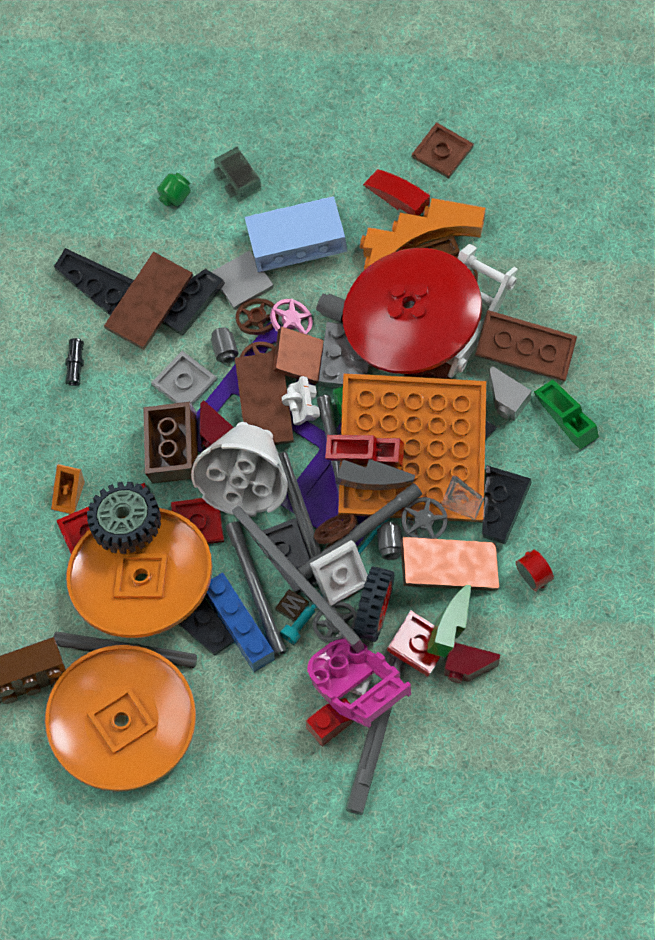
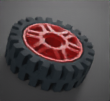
[354,566,395,642]

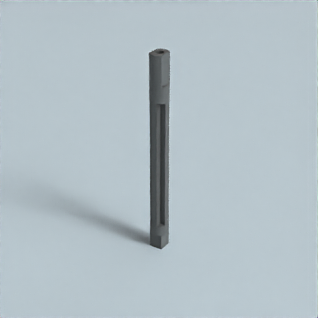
[346,652,404,815]

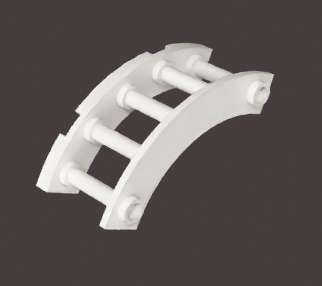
[446,244,518,378]

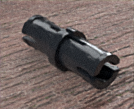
[65,338,84,386]

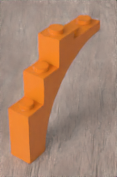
[360,198,486,270]

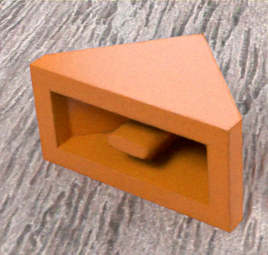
[51,464,85,514]

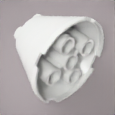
[191,422,288,517]

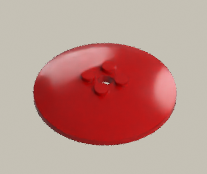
[343,248,482,374]

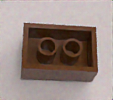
[143,401,198,484]
[0,637,66,704]

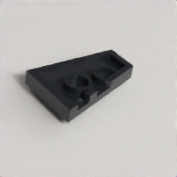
[482,465,532,545]
[250,518,319,594]

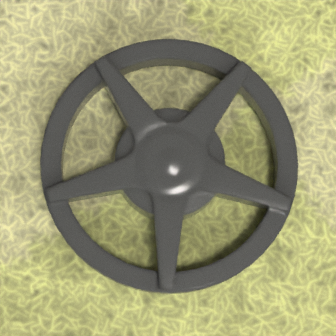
[402,497,447,539]
[313,602,357,643]

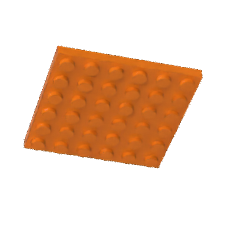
[338,373,486,522]

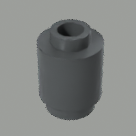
[316,293,345,323]
[210,327,239,364]
[377,522,402,560]

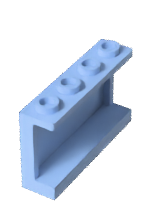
[245,196,348,272]

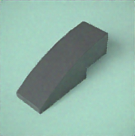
[335,459,415,490]

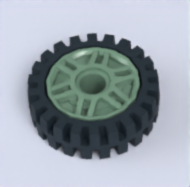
[87,481,161,554]

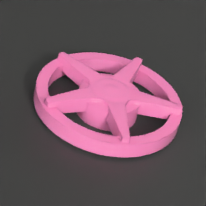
[270,299,312,335]

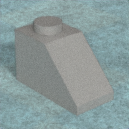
[489,366,532,421]

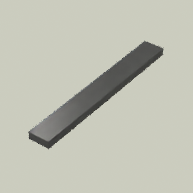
[232,506,364,653]

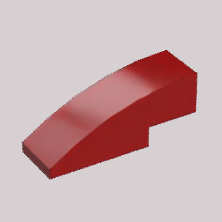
[363,169,430,216]
[325,435,404,467]

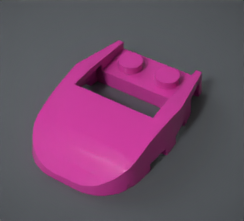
[307,638,411,728]

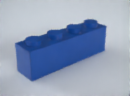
[205,573,275,672]

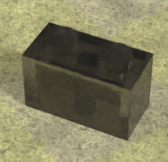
[213,147,261,202]

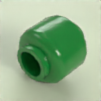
[157,173,191,207]

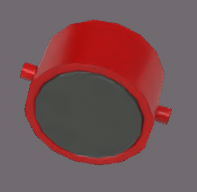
[516,549,554,591]

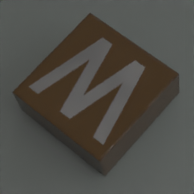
[275,589,309,622]

